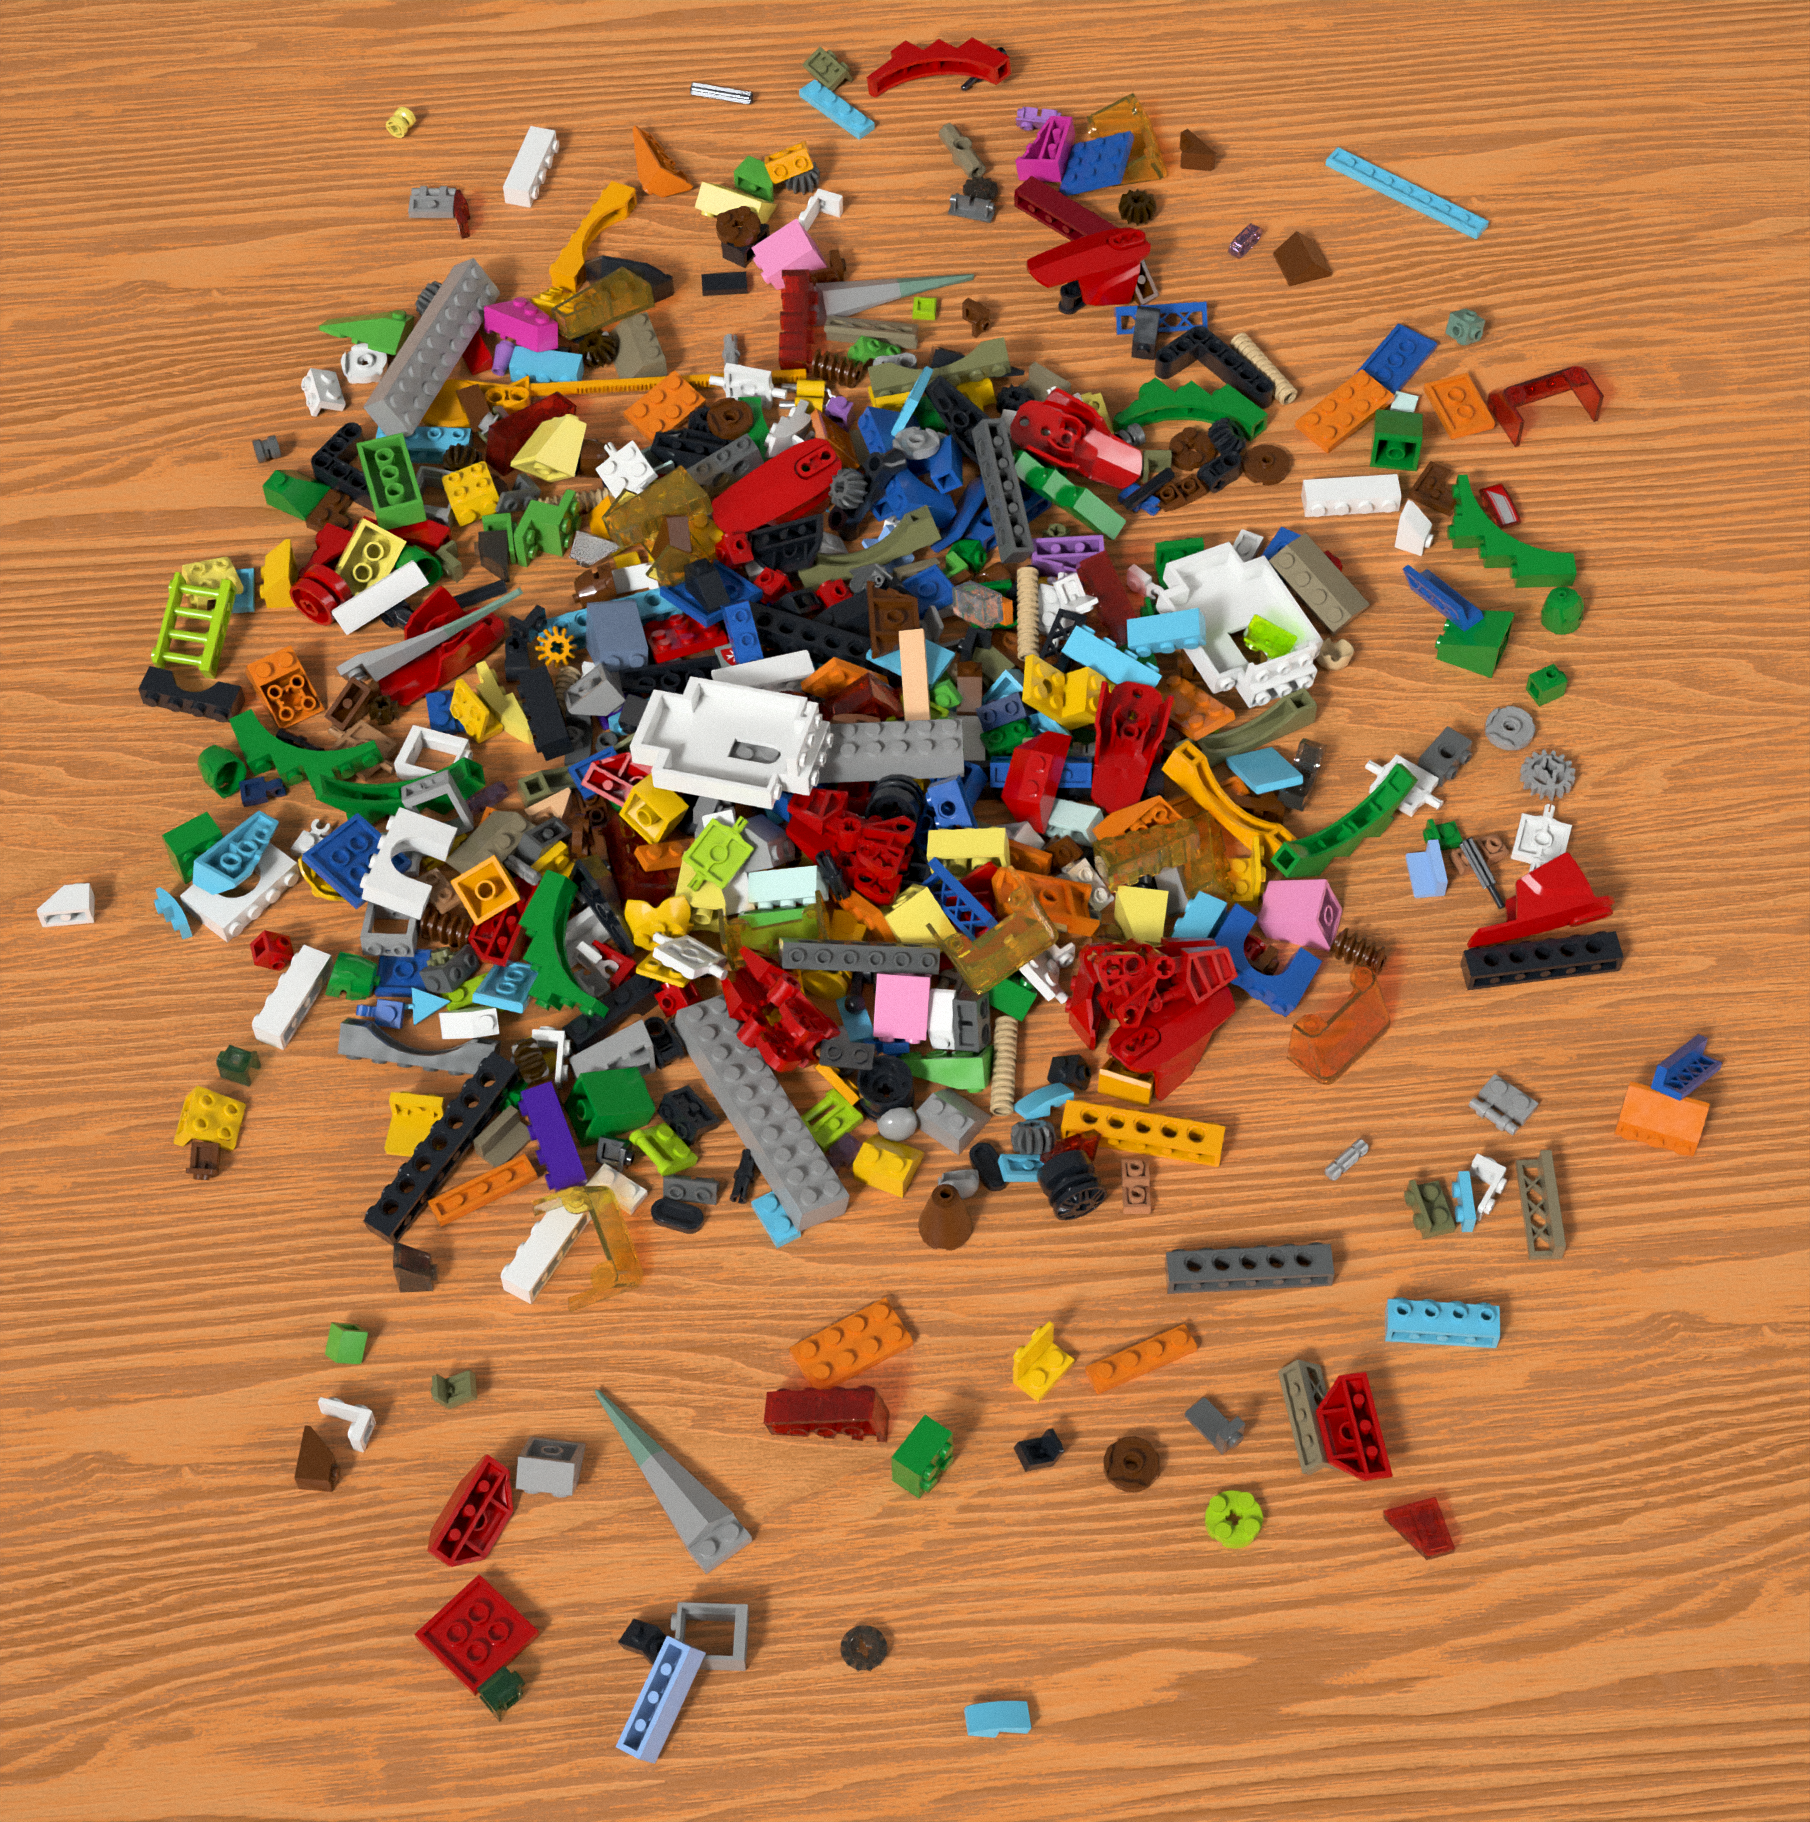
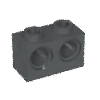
[952,990,991,1052]

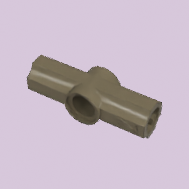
[939,123,986,180]

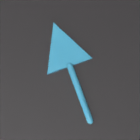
[405,988,451,1026]

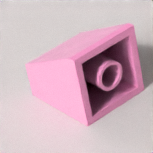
[752,218,829,290]
[1257,879,1342,951]
[873,972,932,1044]

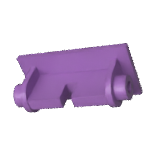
[1016,106,1062,131]

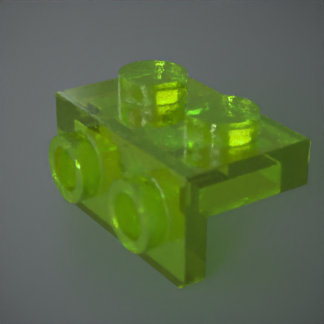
[1243,614,1297,660]

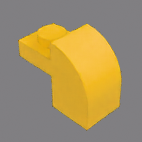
[956,378,996,412]

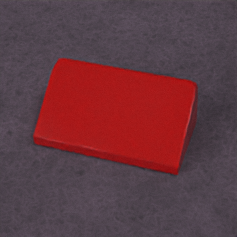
[461,331,493,376]

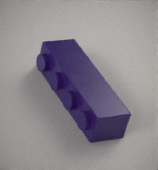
[518,1081,587,1196]

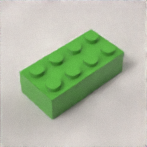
[356,433,427,530]

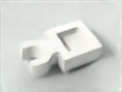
[290,819,332,857]

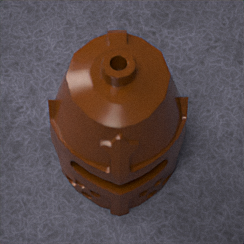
[575,439,611,478]
[572,562,618,609]

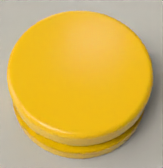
[801,969,853,1000]

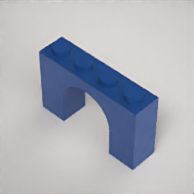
[870,435,963,522]
[1212,903,1322,1017]

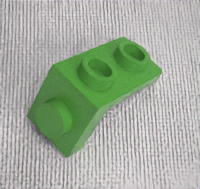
[847,335,901,367]
[482,513,517,564]
[929,671,963,709]

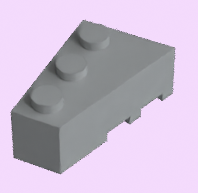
[569,1020,656,1082]

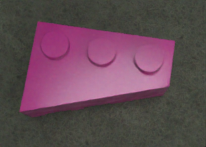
[1015,116,1075,182]
[484,297,558,353]

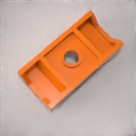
[991,867,1100,937]

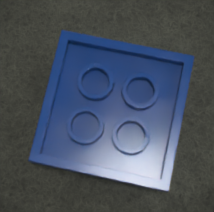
[1059,131,1134,196]
[660,559,763,628]
[302,813,412,910]

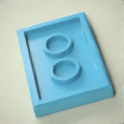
[891,366,933,436]
[866,639,955,690]
[1226,747,1303,794]
[472,962,538,1013]

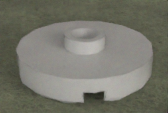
[893,427,940,460]
[1485,706,1535,751]

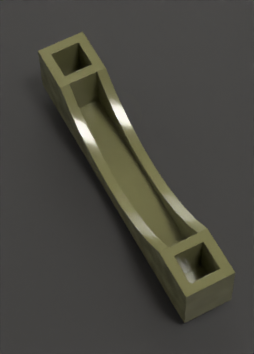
[868,337,1011,399]
[798,505,941,592]
[1175,687,1317,768]
[517,733,635,808]

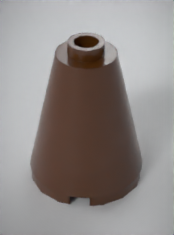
[918,1184,972,1251]

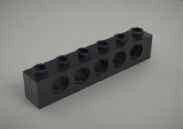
[1460,931,1624,991]

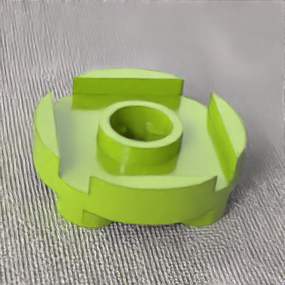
[1205,1491,1263,1549]

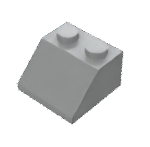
[563,663,626,716]
[734,814,795,873]
[916,1088,991,1155]
[516,1436,586,1498]

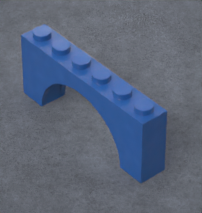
[857,406,957,529]

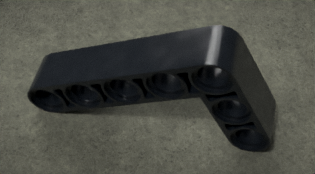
[1154,326,1273,409]
[311,422,375,513]

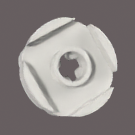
[341,343,388,384]

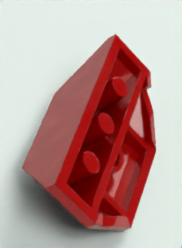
[1001,731,1072,834]
[581,752,676,807]
[468,876,541,967]
[1065,950,1115,1051]
[1316,1372,1393,1481]
[427,1454,513,1567]

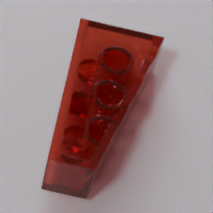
[778,269,819,373]
[485,391,577,477]
[1075,550,1137,649]
[818,672,904,722]
[602,812,675,908]
[763,1385,890,1443]

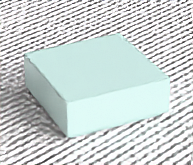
[1390,391,1419,413]

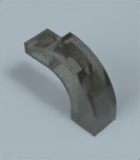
[1277,738,1327,811]

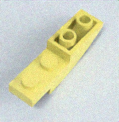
[476,661,534,745]

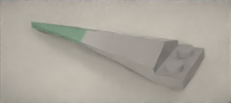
[793,274,974,328]
[336,588,523,682]
[595,1389,752,1574]

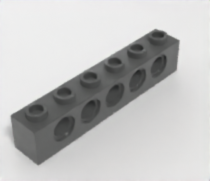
[972,418,1034,564]
[625,433,764,538]
[778,937,940,974]
[1165,1242,1335,1294]

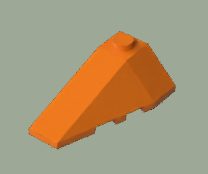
[632,125,694,198]

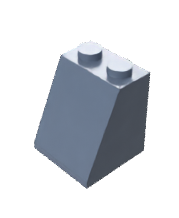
[585,599,648,673]

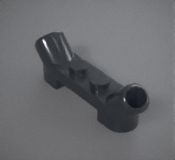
[828,448,907,541]

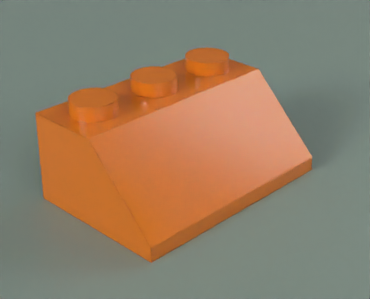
[1614,1081,1710,1156]

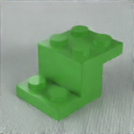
[514,489,582,567]

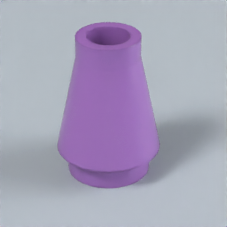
[491,340,516,376]

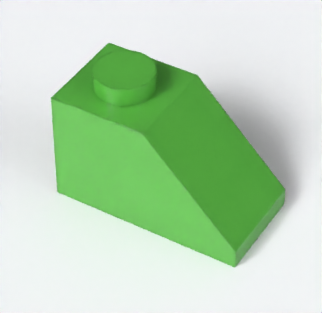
[734,155,774,203]

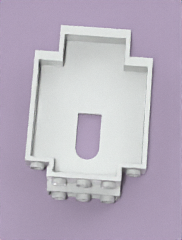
[1156,542,1323,708]
[630,676,834,809]

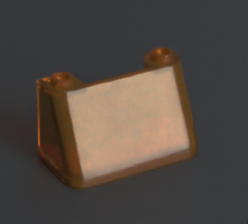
[1287,961,1391,1085]

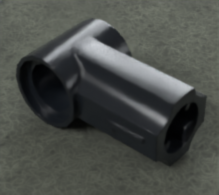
[379,600,415,630]

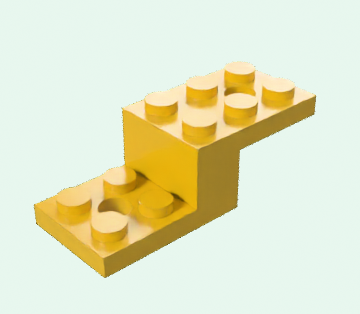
[1022,654,1135,730]

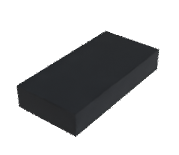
[701,272,748,296]

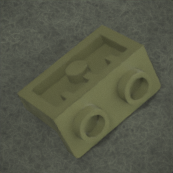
[802,47,853,91]
[1404,1179,1456,1239]

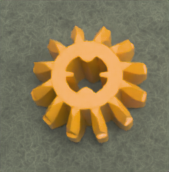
[535,626,577,668]

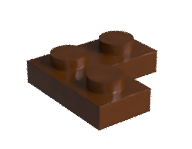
[1408,461,1457,517]
[306,489,359,532]

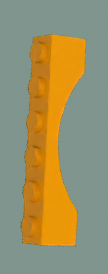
[549,181,637,293]
[1162,740,1298,870]

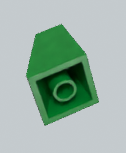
[1370,409,1423,472]
[1435,610,1515,678]
[564,1067,656,1148]

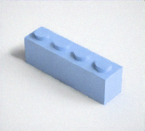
[616,1636,706,1764]

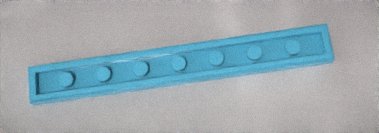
[1325,147,1489,240]

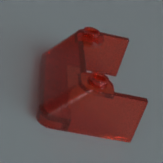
[1487,366,1604,447]

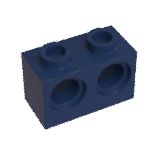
[976,691,1038,732]

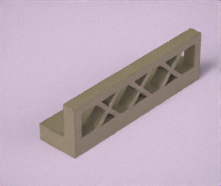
[824,315,919,349]
[1515,1150,1566,1260]
[1278,1359,1340,1475]

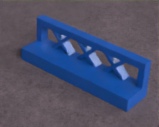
[1114,302,1208,335]
[1402,565,1484,632]
[990,756,1092,788]
[921,857,1002,950]
[1651,1034,1722,1101]

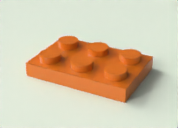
[623,370,706,443]
[1423,373,1495,440]
[810,408,860,469]
[801,657,889,710]

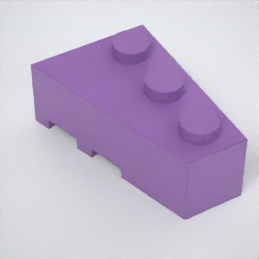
[1030,535,1107,591]

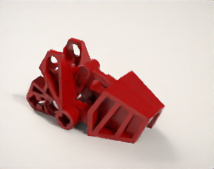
[786,788,916,906]
[1079,937,1238,1029]
[721,945,841,1072]

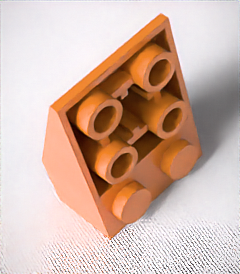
[245,645,325,729]
[1092,795,1189,873]

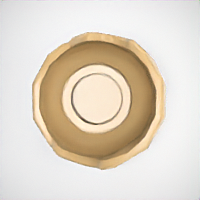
[1316,637,1354,671]

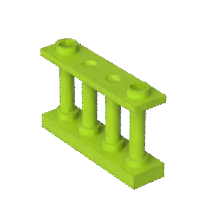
[151,572,237,679]

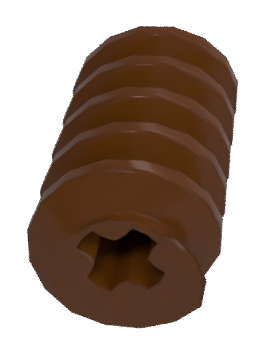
[812,348,863,389]
[420,906,474,949]
[1328,927,1387,978]

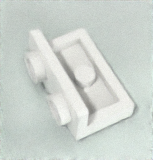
[301,368,346,417]

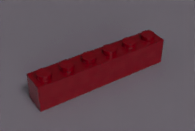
[1014,176,1118,241]

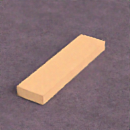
[899,629,931,721]

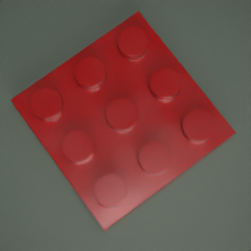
[642,614,728,663]
[414,1574,539,1696]

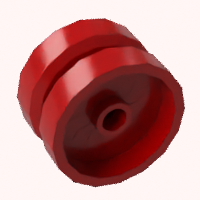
[289,563,353,626]

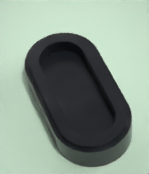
[969,1143,1009,1191]
[651,1198,704,1234]

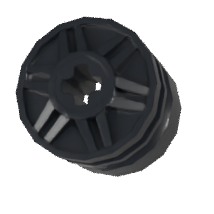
[865,775,924,831]
[857,1055,915,1123]
[1036,1150,1107,1221]

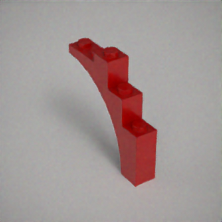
[866,37,1011,98]
[298,516,452,579]

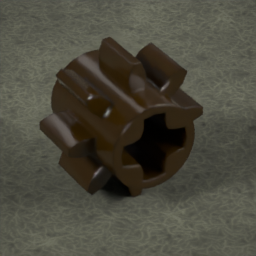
[369,695,399,726]

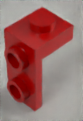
[591,940,637,991]

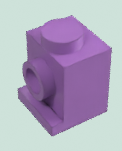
[825,396,856,433]

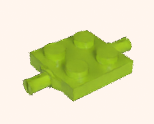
[681,816,755,892]

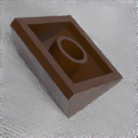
[1273,231,1332,286]

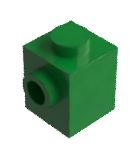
[1526,664,1568,707]

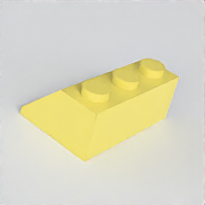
[695,182,777,227]
[334,518,406,597]
[927,827,1011,884]

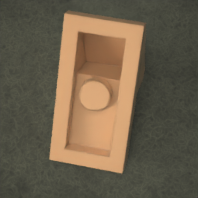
[524,787,573,826]

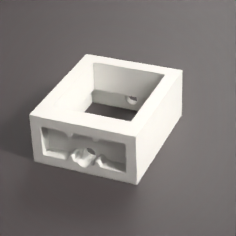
[394,725,473,780]

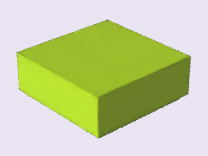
[912,297,937,320]

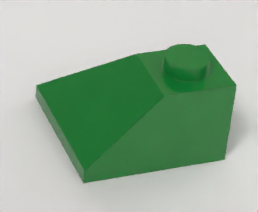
[262,469,332,522]

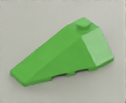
[319,310,414,355]
[897,1045,994,1093]

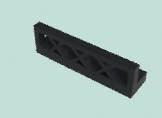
[1039,608,1087,674]

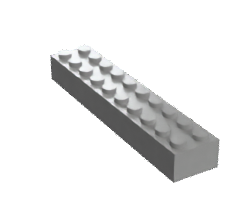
[363,258,501,438]
[729,718,964,783]
[674,994,850,1232]

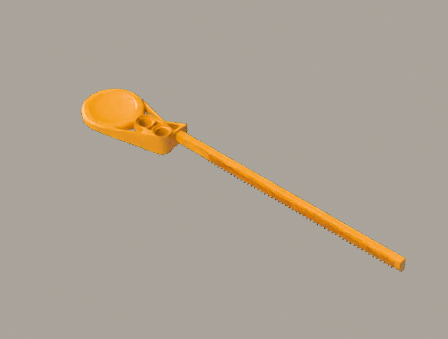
[421,369,806,428]

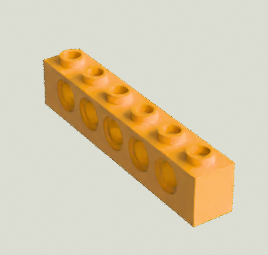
[1060,1100,1226,1167]

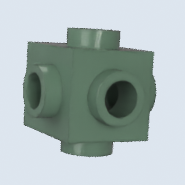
[1445,308,1485,345]

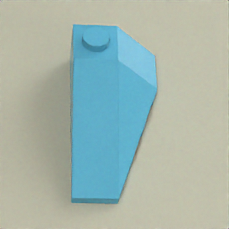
[982,669,1073,740]
[192,810,279,895]

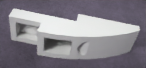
[764,399,812,458]

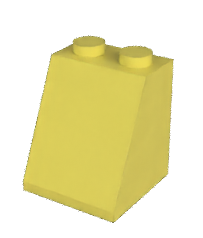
[510,414,587,483]
[675,851,728,936]
[878,884,960,953]
[1114,885,1168,953]

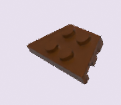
[866,581,920,659]

